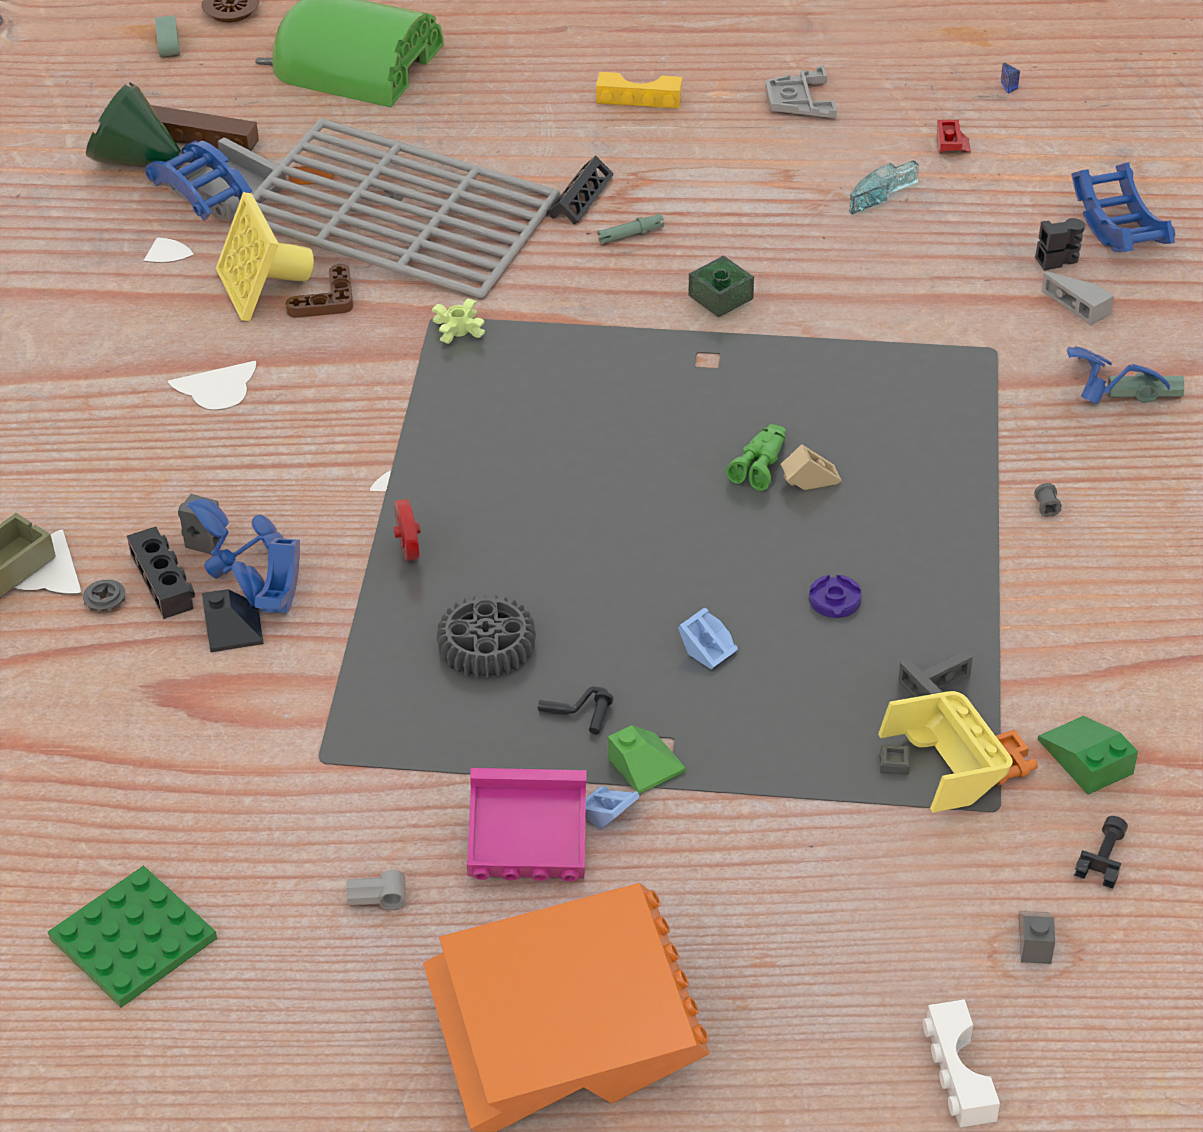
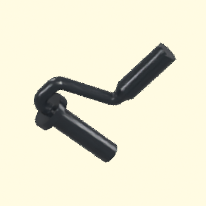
[538,686,614,734]

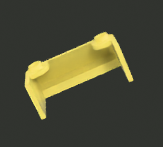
[878,691,1013,813]

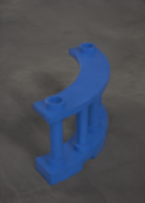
[145,140,252,221]
[1071,162,1175,252]

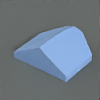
[678,608,738,669]
[585,786,640,829]

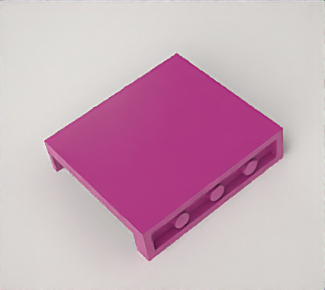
[467,768,586,882]

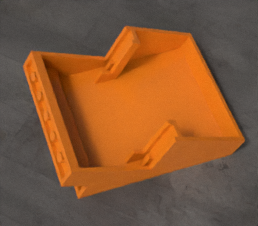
[423,883,710,1132]

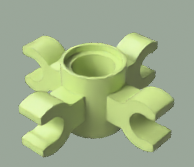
[432,298,485,344]

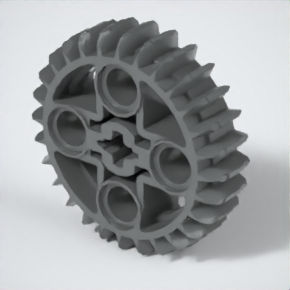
[437,595,536,679]

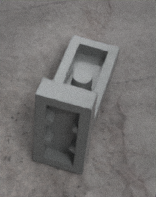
[898,650,973,697]

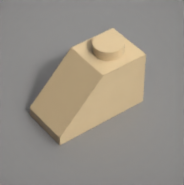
[781,445,842,490]

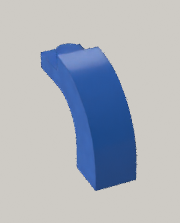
[255,538,300,613]

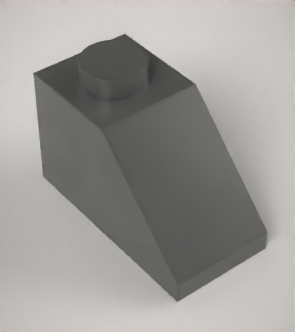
[1019,911,1055,964]

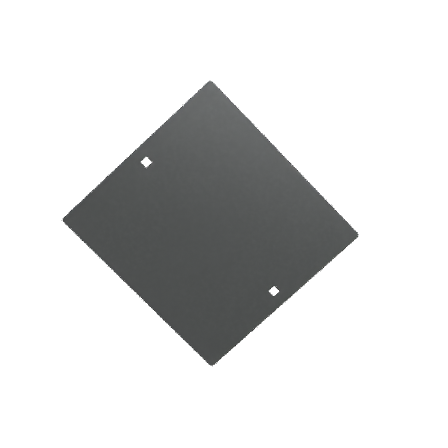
[319,318,1001,812]

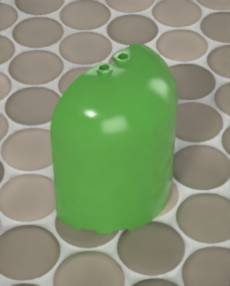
[272,0,444,107]

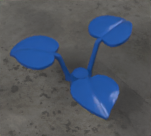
[1067,346,1170,404]
[186,499,284,607]

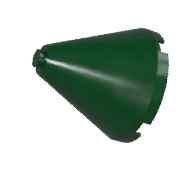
[86,82,182,168]

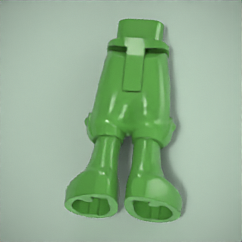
[726,424,786,491]

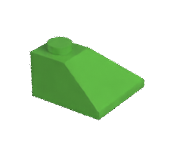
[608,725,686,794]

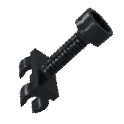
[1074,816,1128,889]

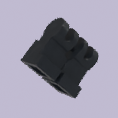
[1035,218,1085,271]

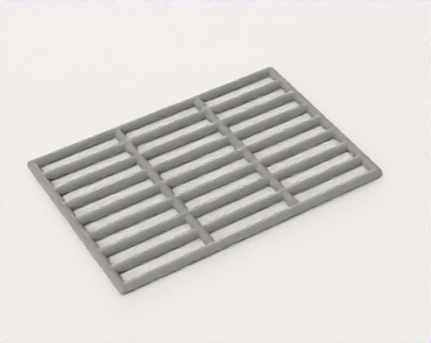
[234,118,560,299]

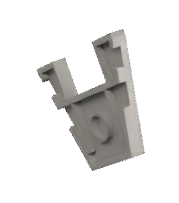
[765,66,837,118]

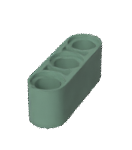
[155,15,180,57]

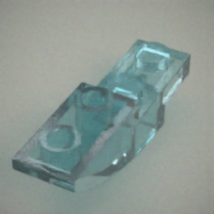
[849,160,919,215]

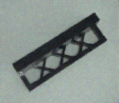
[547,155,614,225]

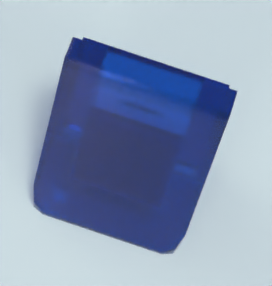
[1001,62,1020,94]

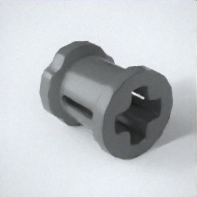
[1034,483,1062,517]

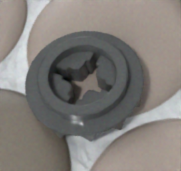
[83,580,125,613]

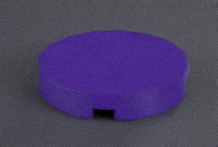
[809,575,862,618]

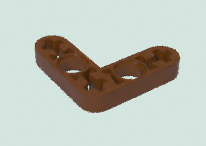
[286,264,353,318]

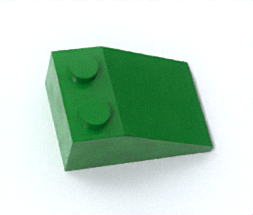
[1038,716,1138,795]

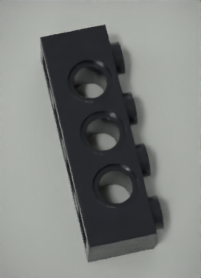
[127,526,195,619]

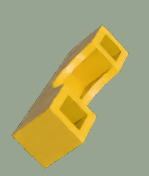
[596,72,682,109]

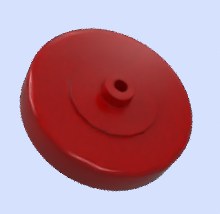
[393,499,421,562]

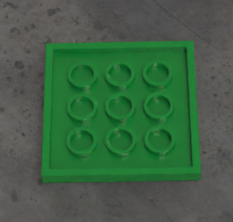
[48,865,217,1008]

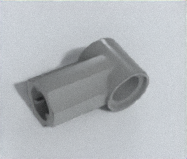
[347,870,406,910]

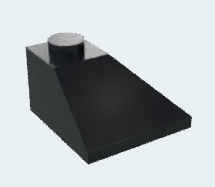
[202,589,264,652]

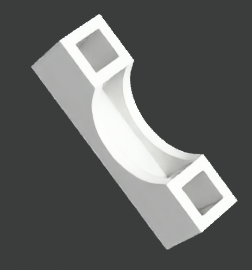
[923,1000,1000,1127]

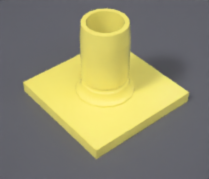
[216,192,314,321]

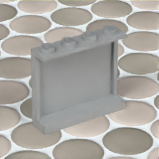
[168,138,286,222]

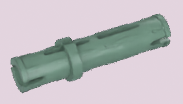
[597,213,665,245]

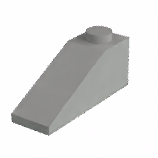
[1042,271,1114,325]

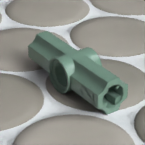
[1107,372,1184,403]

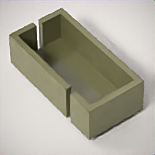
[0,513,56,597]

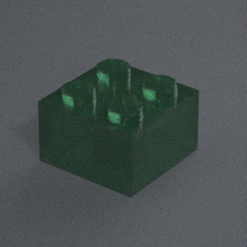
[688,255,754,317]

